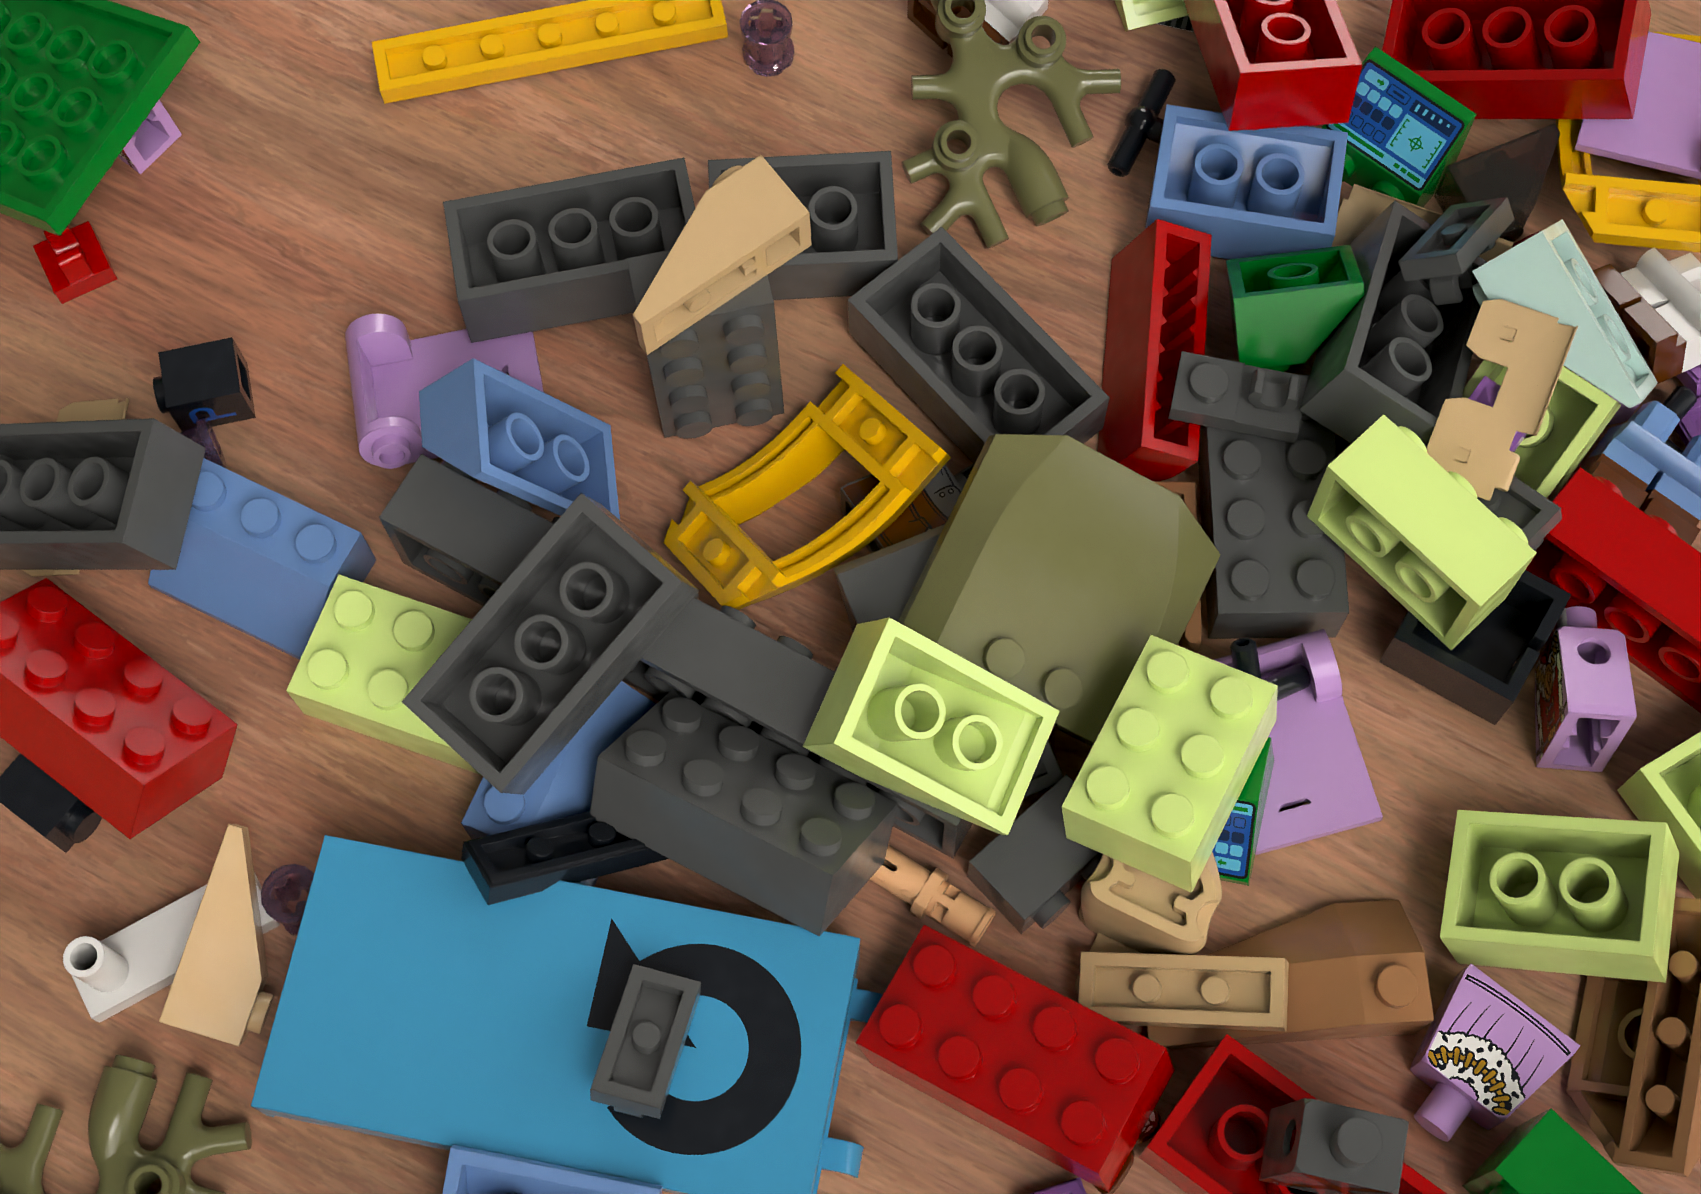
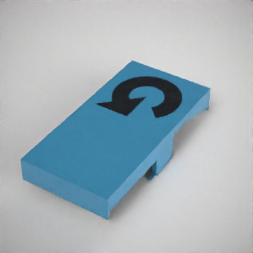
[251,835,883,1194]

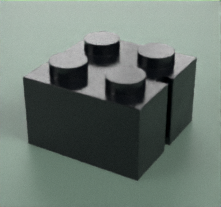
[1379,570,1572,725]

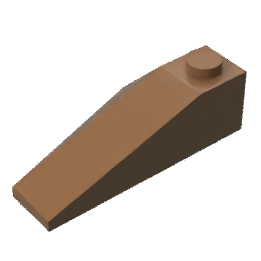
[1145,900,1434,1049]

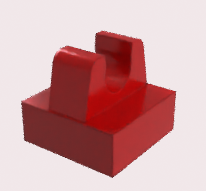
[33,221,117,304]

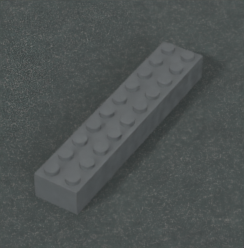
[379,454,973,858]

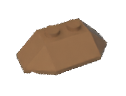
[1566,897,1701,1177]

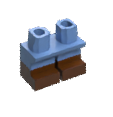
[1581,400,1701,545]

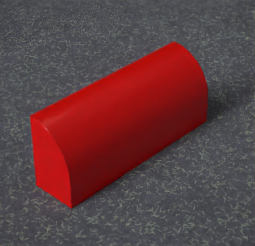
[1097,219,1212,481]

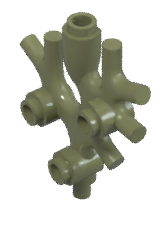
[902,0,1121,248]
[0,1055,252,1194]

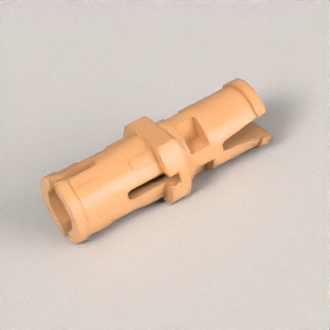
[870,844,996,947]

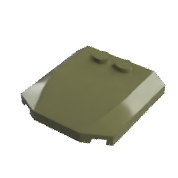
[898,434,1221,747]

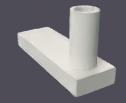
[63,872,280,1023]

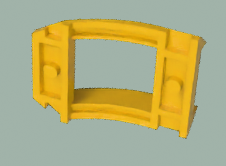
[1556,31,1701,253]
[663,364,951,610]

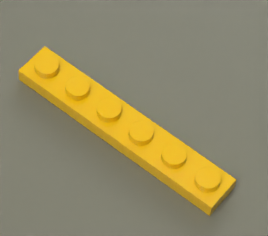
[371,0,728,104]

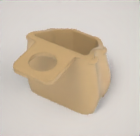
[1075,852,1222,996]

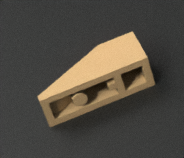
[633,155,812,355]
[159,824,274,1046]

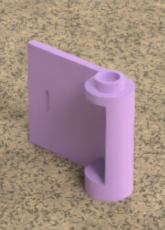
[1574,31,1701,180]
[345,314,544,469]
[1214,629,1383,855]

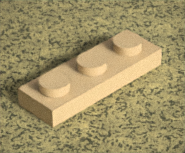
[1078,951,1289,1032]

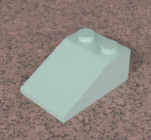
[1472,219,1658,408]

